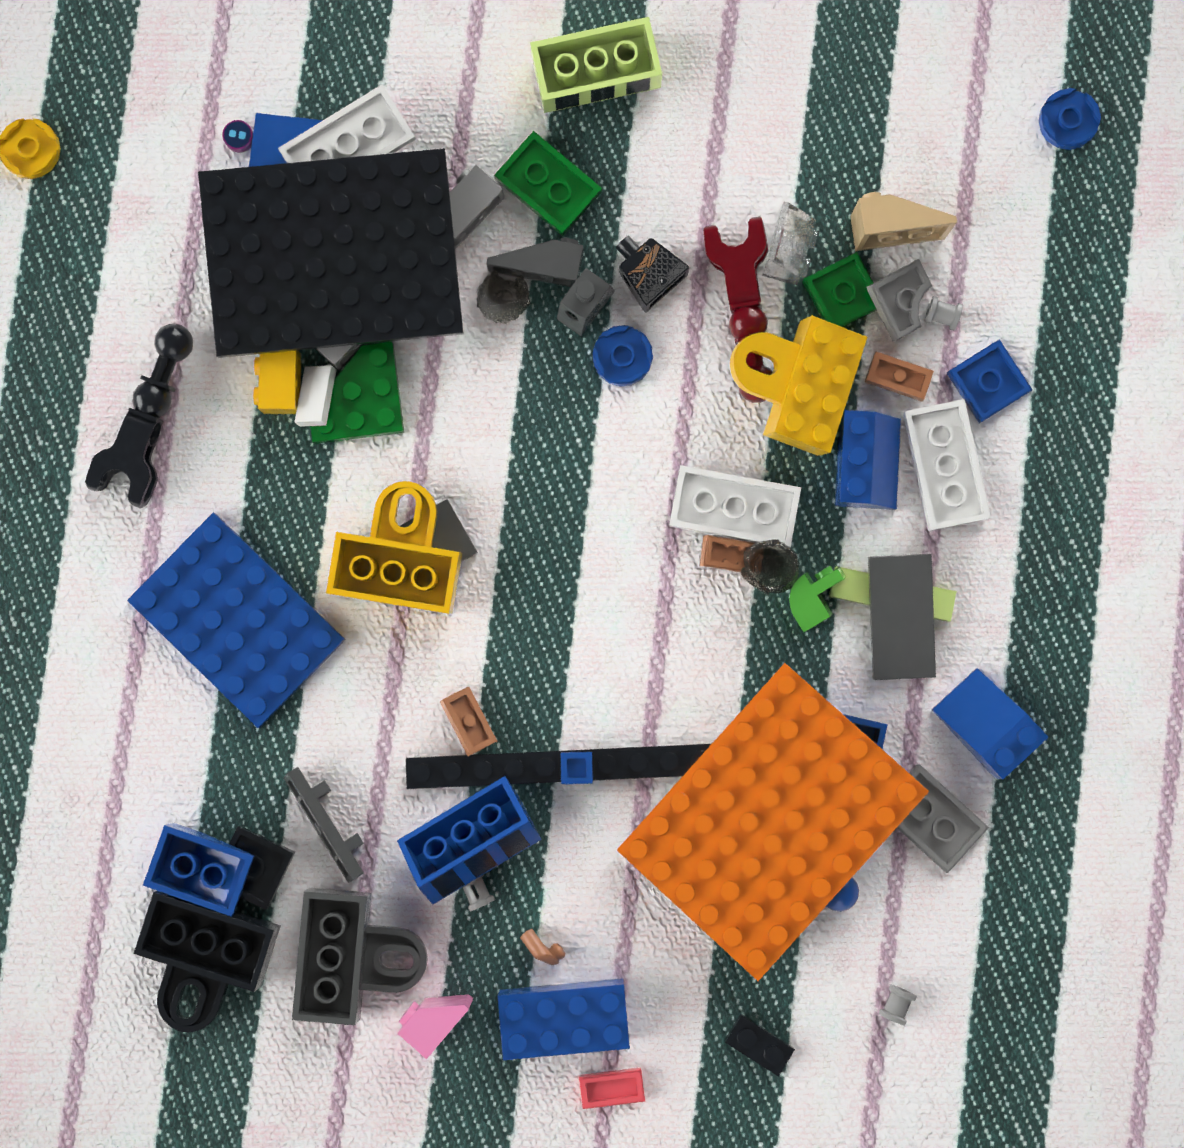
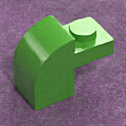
[789,566,846,632]

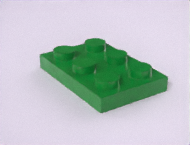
[494,131,602,236]

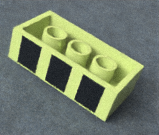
[530,17,662,113]

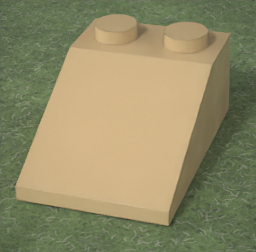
[850,192,957,251]

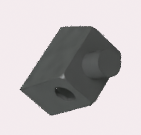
[557,268,615,336]

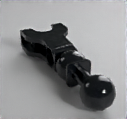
[85,323,193,508]

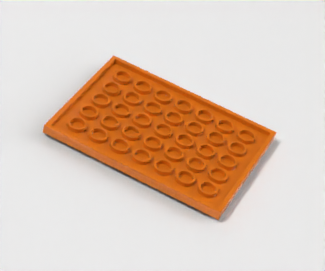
[617,663,929,981]

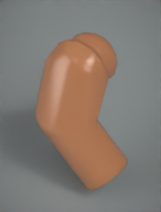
[520,929,566,965]

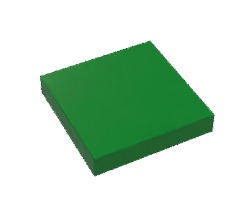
[802,252,877,327]

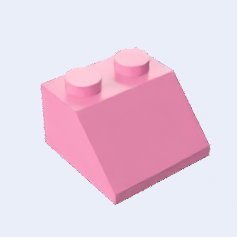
[397,994,473,1059]

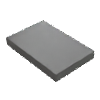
[897,764,989,873]

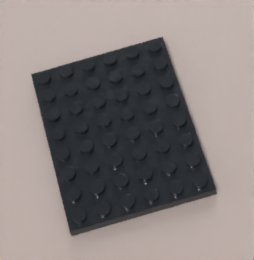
[198,148,464,358]

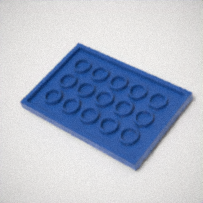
[127,512,346,728]

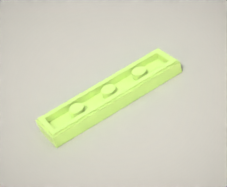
[829,566,957,622]

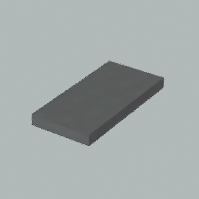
[868,554,936,680]

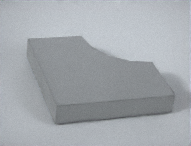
[866,259,932,341]

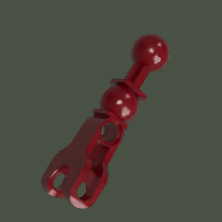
[703,216,773,403]

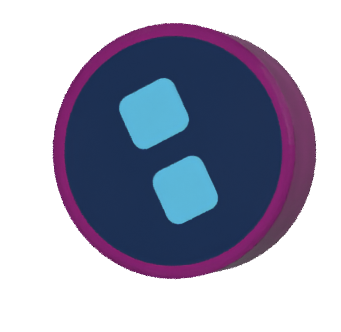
[222,120,253,153]

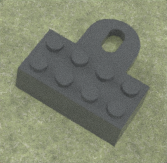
[292,888,428,1025]

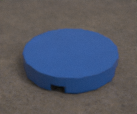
[1038,88,1101,150]
[593,325,653,387]

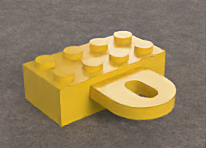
[730,315,868,456]
[326,481,462,614]

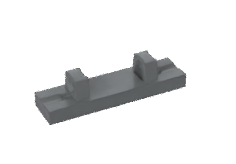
[283,767,364,883]

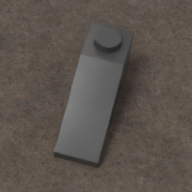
[486,238,584,287]

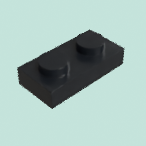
[724,1014,795,1077]

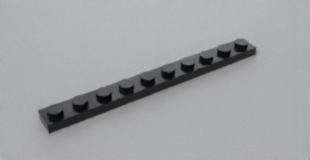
[406,744,711,789]

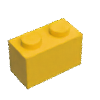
[253,350,301,414]

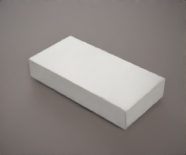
[294,365,336,427]

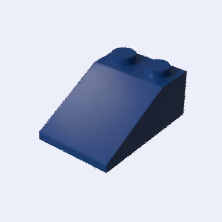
[931,668,1049,780]
[143,823,254,917]

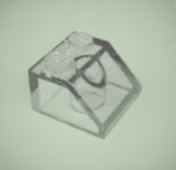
[762,201,819,285]

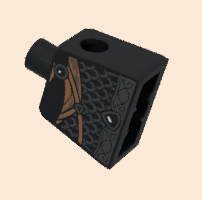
[616,236,690,313]

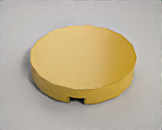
[0,118,61,179]

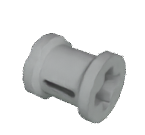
[925,296,963,331]
[462,874,495,911]
[879,984,917,1026]

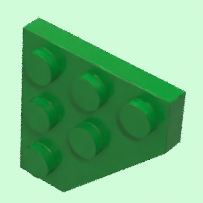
[310,341,404,444]

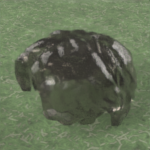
[476,271,530,324]
[741,539,800,594]

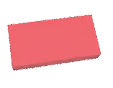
[579,1067,645,1109]

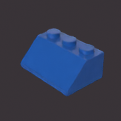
[835,410,901,510]

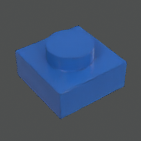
[561,752,593,784]

